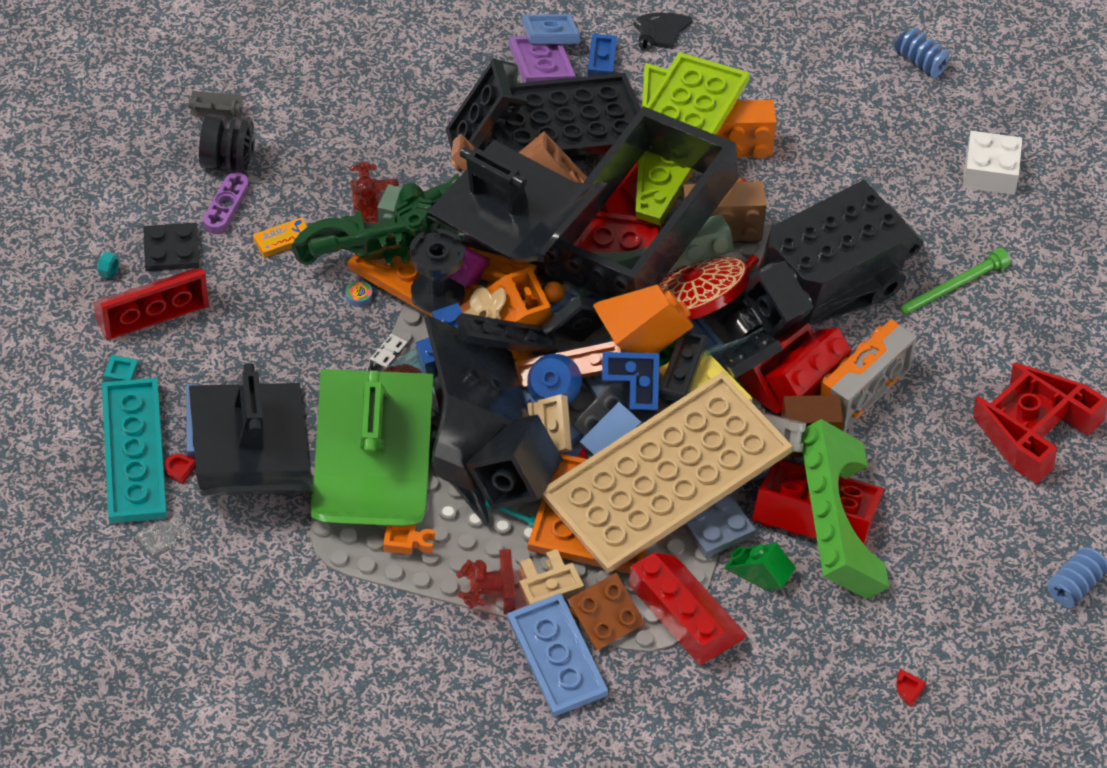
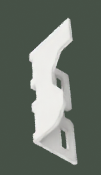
[367,334,408,371]

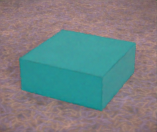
[104,355,139,382]

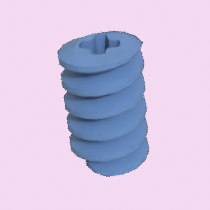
[894,27,950,79]
[1047,547,1107,608]

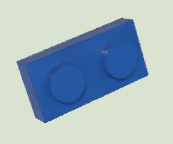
[587,34,617,76]

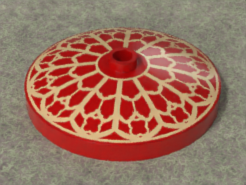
[659,256,750,320]

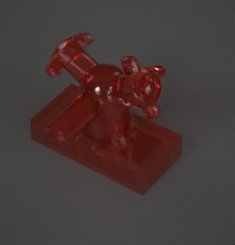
[350,162,399,223]
[456,549,516,615]

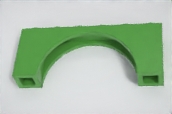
[801,419,889,598]

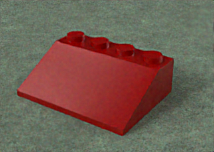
[752,459,884,545]

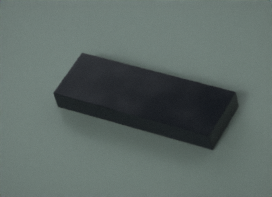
[658,331,708,402]

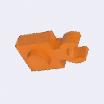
[383,524,435,555]

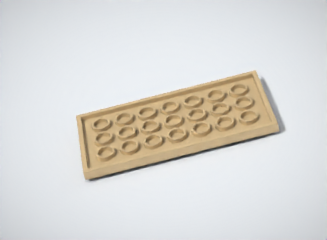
[541,372,793,574]

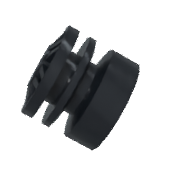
[199,114,255,173]

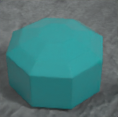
[97,252,120,279]

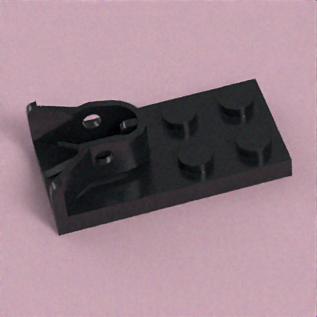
[446,58,528,152]

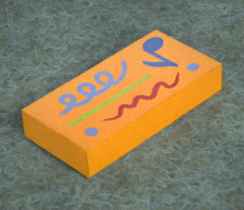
[253,218,307,258]

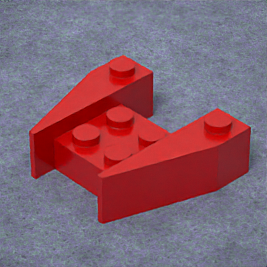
[973,362,1107,484]

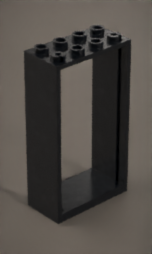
[543,106,739,299]

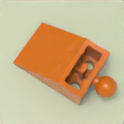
[460,267,565,326]

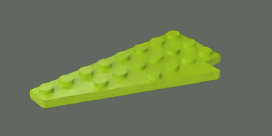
[636,52,750,226]

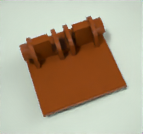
[567,573,645,651]

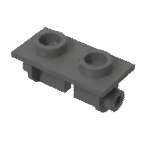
[188,91,243,120]
[572,384,628,436]

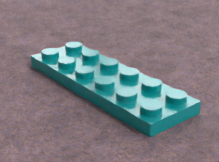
[102,378,167,524]

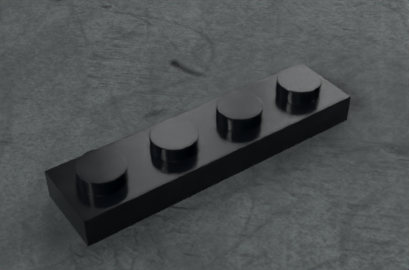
[456,313,558,355]

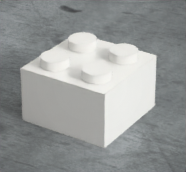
[963,131,1022,195]

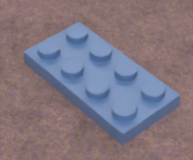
[507,593,608,717]

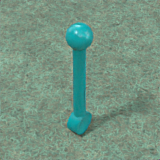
[486,501,536,528]

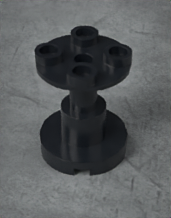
[410,229,465,313]

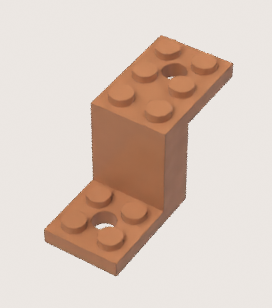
[451,131,587,184]

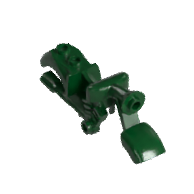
[291,173,460,266]

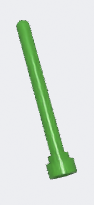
[900,247,1011,314]

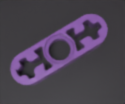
[203,172,249,234]

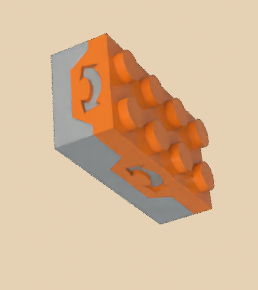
[820,319,917,432]

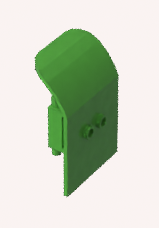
[310,369,433,526]

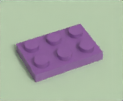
[509,36,576,83]

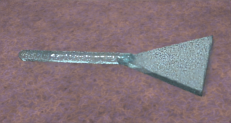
[703,328,766,356]

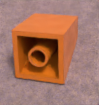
[593,285,694,353]

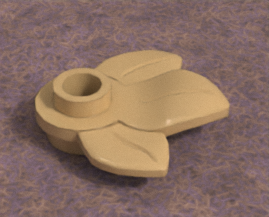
[464,287,506,319]

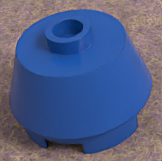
[527,354,582,405]

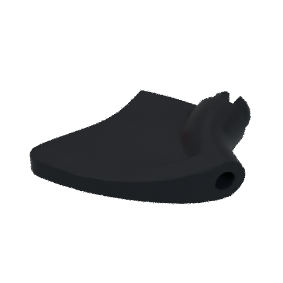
[633,13,692,51]

